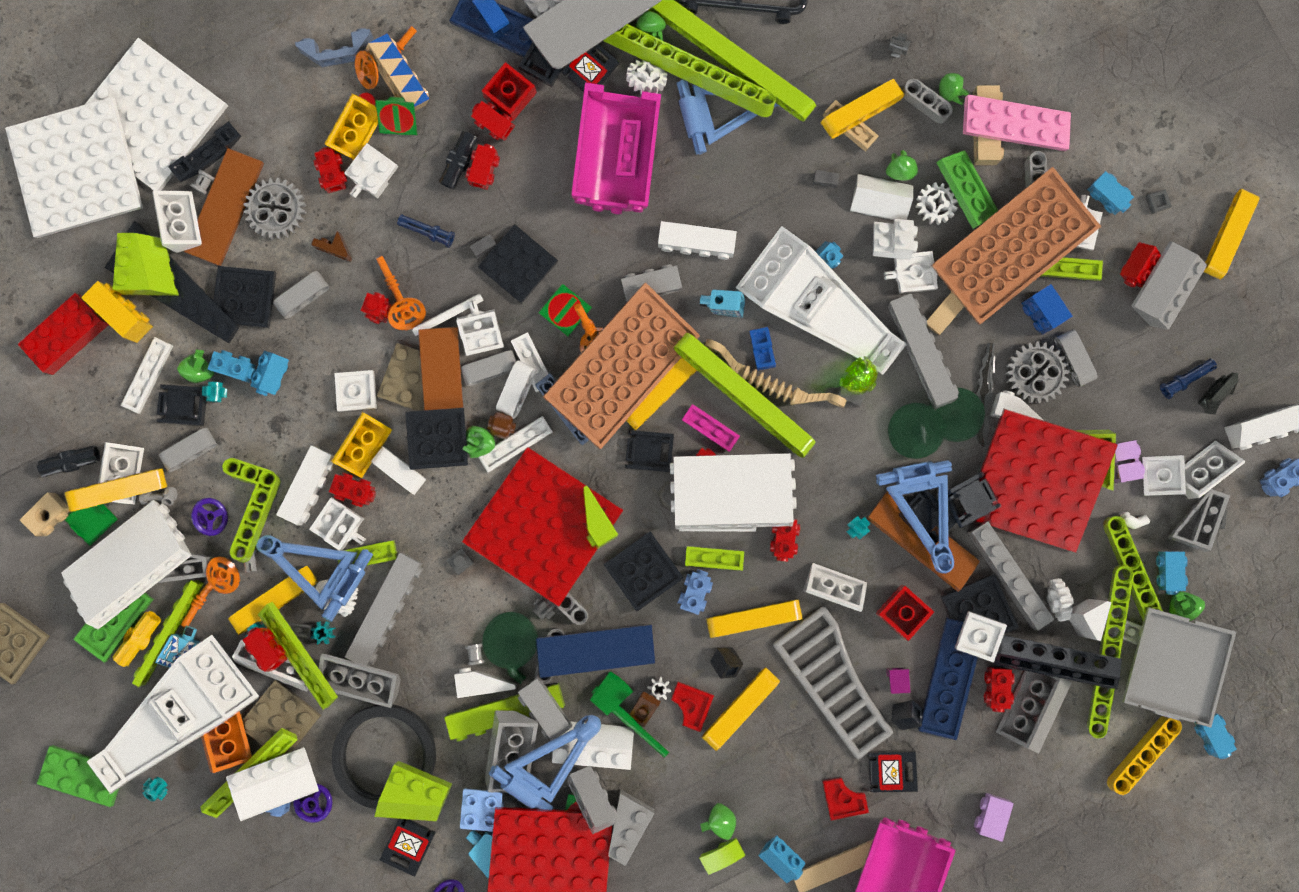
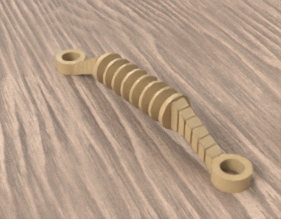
[704,339,847,408]

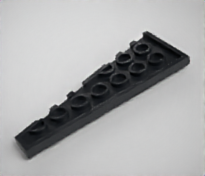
[104,221,240,344]

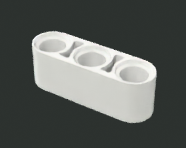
[496,360,536,419]
[371,446,426,495]

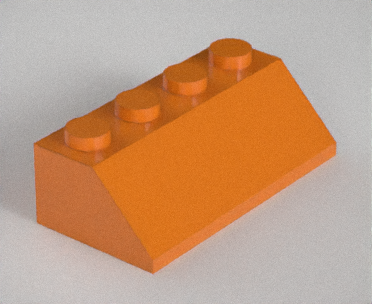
[201,711,252,773]

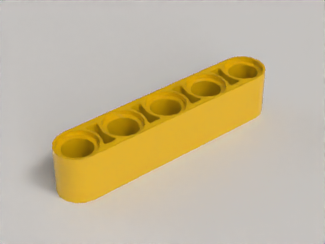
[821,79,905,139]
[1204,189,1260,280]
[626,357,697,430]
[64,468,167,512]
[228,566,318,635]
[706,600,803,638]
[701,667,780,751]
[1107,716,1182,795]

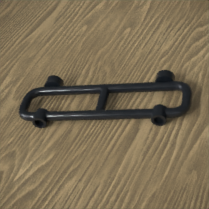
[675,0,808,24]

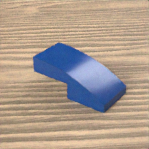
[472,0,509,33]
[749,327,776,371]

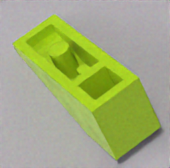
[583,486,618,549]

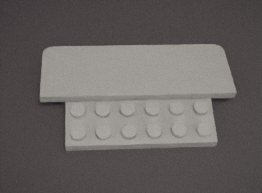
[523,0,662,69]

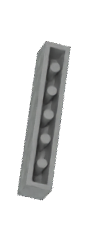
[888,293,959,410]
[967,521,1054,630]
[345,553,423,666]

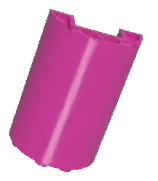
[571,83,661,214]
[855,817,956,892]

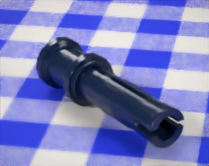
[397,214,455,248]
[1160,358,1217,399]

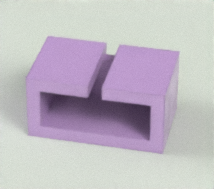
[1114,440,1145,483]
[974,793,1014,842]

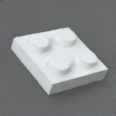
[335,370,377,412]
[1142,455,1186,496]
[955,611,1007,662]

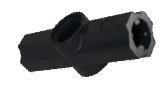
[439,131,478,190]
[37,445,101,477]

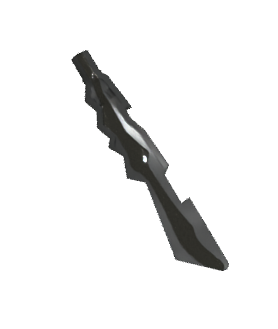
[971,343,995,447]

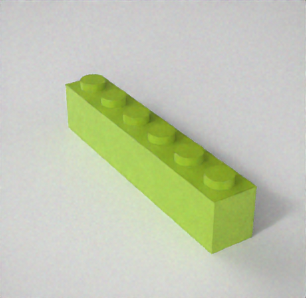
[444,683,565,742]

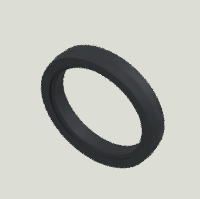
[332,705,436,809]

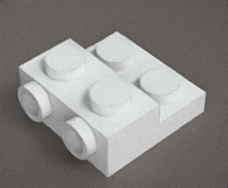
[873,219,918,260]

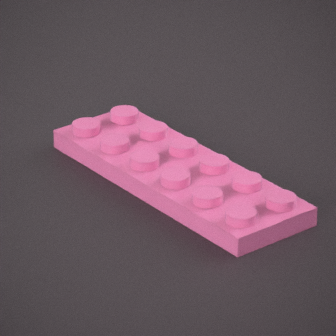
[963,95,1071,151]

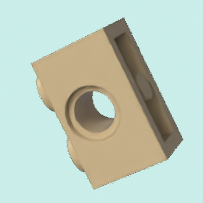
[20,492,69,536]

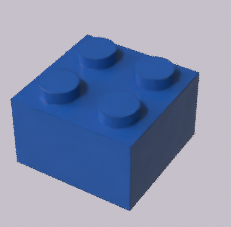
[1021,284,1073,335]

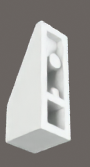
[990,390,1044,421]
[454,667,518,698]

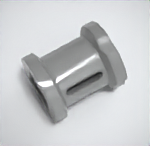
[190,170,215,195]
[465,643,485,665]

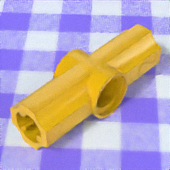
[113,611,161,667]

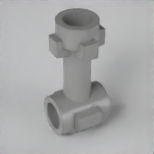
[139,487,178,506]

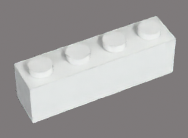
[658,221,737,260]
[276,446,335,525]
[232,640,308,692]

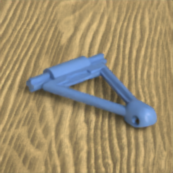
[676,79,779,155]
[876,460,954,574]
[256,535,373,622]
[489,715,601,810]

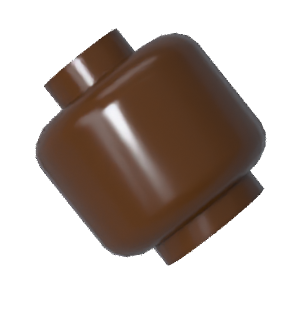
[487,412,516,439]

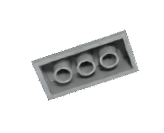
[1131,242,1207,330]
[319,653,401,708]
[996,671,1071,754]
[485,711,538,793]

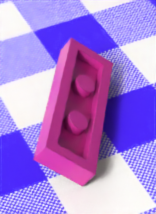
[616,119,642,178]
[682,404,740,452]

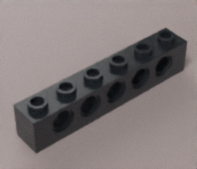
[995,635,1122,690]

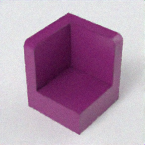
[886,667,910,694]

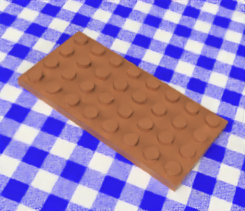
[931,167,1101,325]
[543,283,700,449]

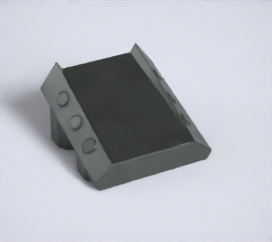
[1198,372,1238,414]

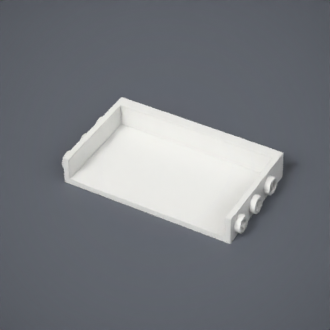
[670,453,796,529]
[61,500,192,629]

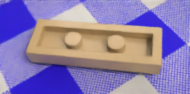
[822,100,879,152]

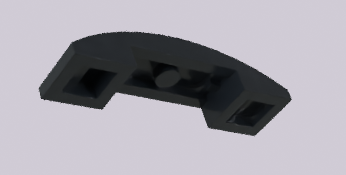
[168,121,241,182]

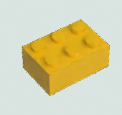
[81,281,153,343]

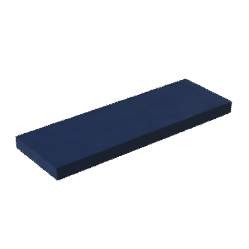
[449,0,534,57]
[918,618,978,740]
[536,624,655,678]

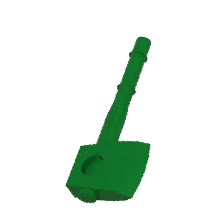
[590,671,669,758]

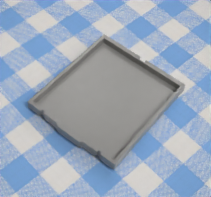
[1122,607,1236,728]

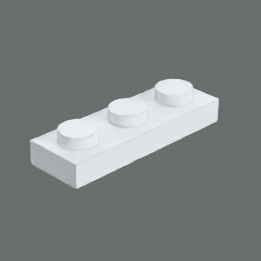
[511,332,548,393]

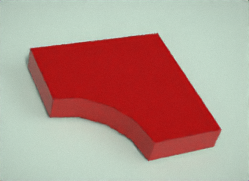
[671,681,714,732]
[822,777,869,821]

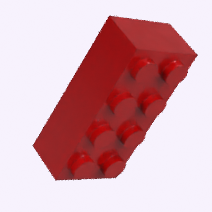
[18,293,109,375]

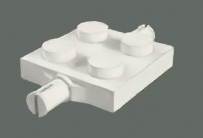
[884,251,938,294]

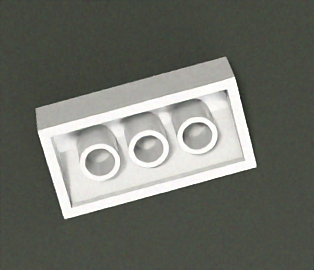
[1224,403,1299,451]
[552,721,634,770]
[226,748,319,821]

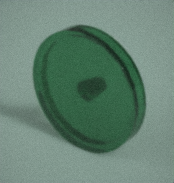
[927,387,985,442]
[888,403,945,459]
[482,612,538,669]

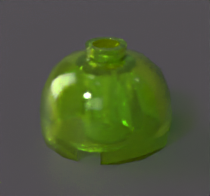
[840,356,878,395]

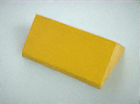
[324,93,378,160]
[331,412,392,478]

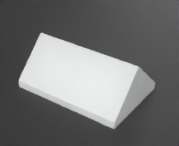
[850,174,913,220]
[152,191,202,253]
[1185,441,1245,499]
[98,442,144,505]
[803,563,867,612]
[1069,599,1111,641]

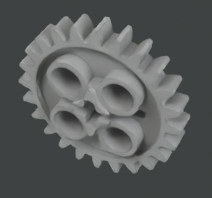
[243,178,307,240]
[1005,341,1070,404]

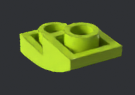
[699,838,745,875]

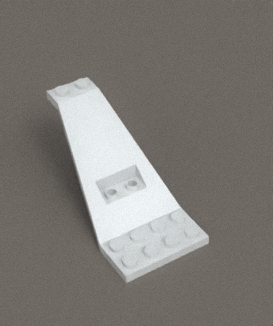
[736,226,907,374]
[87,635,259,794]

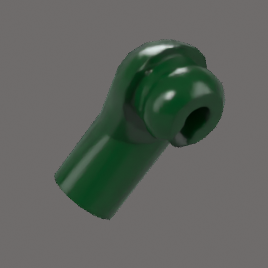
[505,656,526,685]

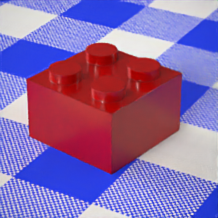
[481,62,537,121]
[875,585,934,641]

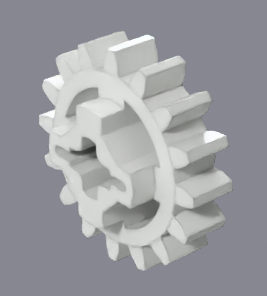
[626,60,667,94]
[915,182,958,225]
[1046,578,1074,622]

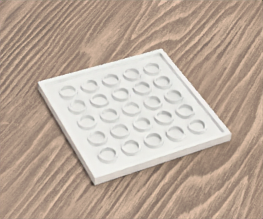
[85,38,228,191]
[5,97,143,238]

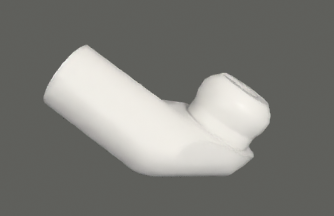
[1120,512,1150,529]

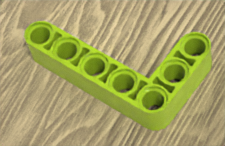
[222,458,281,563]

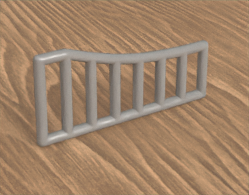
[773,606,893,759]

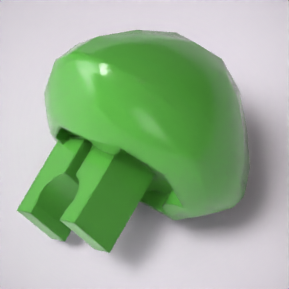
[635,11,666,41]
[939,73,969,105]
[886,150,918,181]
[177,349,214,383]
[463,426,495,458]
[1169,591,1205,621]
[700,803,736,840]

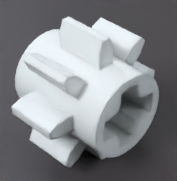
[647,676,671,700]

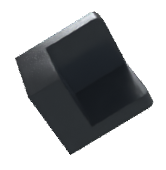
[710,647,743,679]
[891,700,923,730]

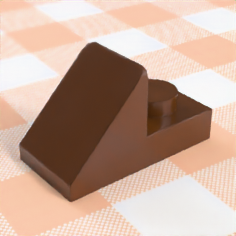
[311,231,352,262]
[629,692,661,727]

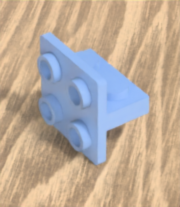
[460,788,504,832]

